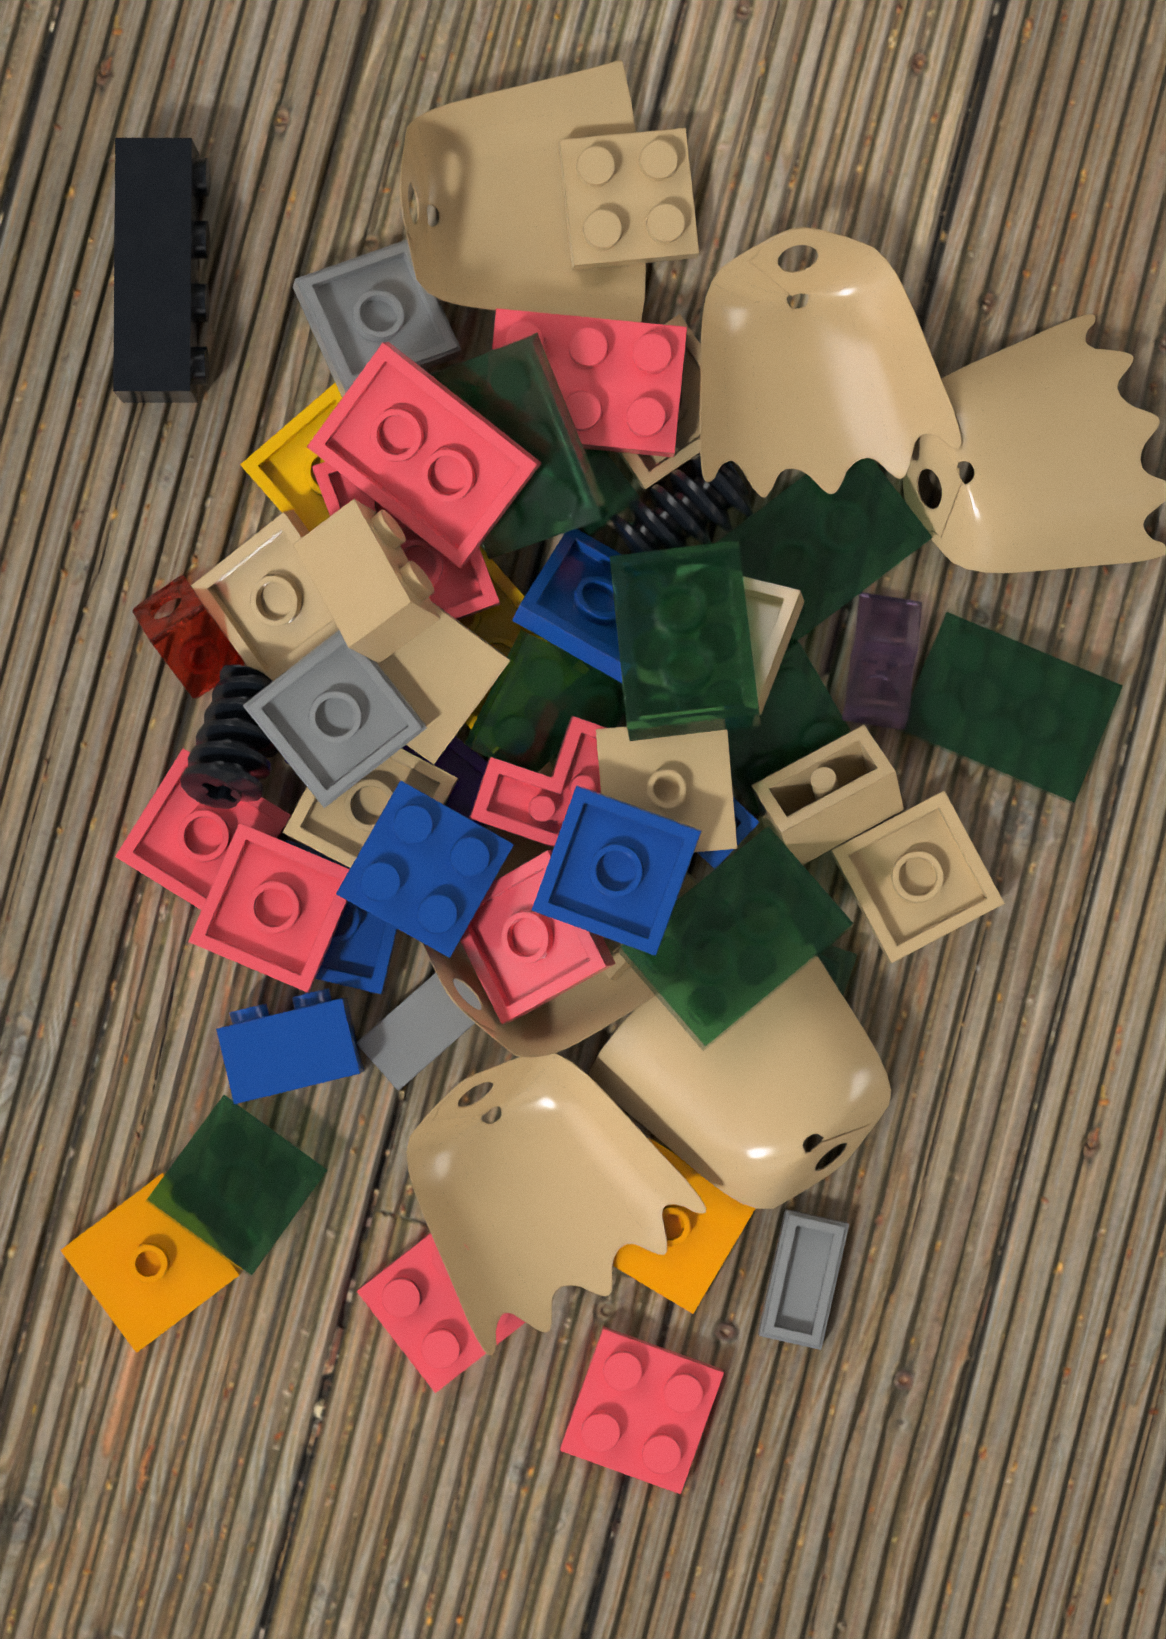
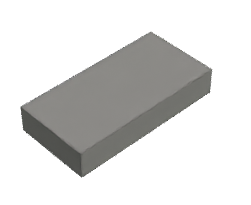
[356,973,481,1091]
[758,1208,849,1350]

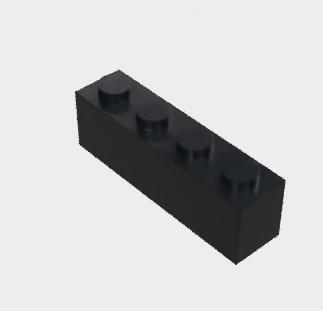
[113,138,210,403]

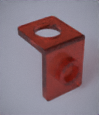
[132,575,244,699]

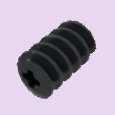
[609,455,753,576]
[180,665,278,809]

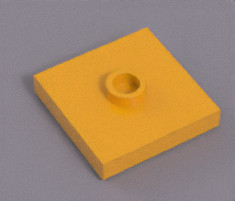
[612,1137,756,1314]
[60,1171,241,1353]

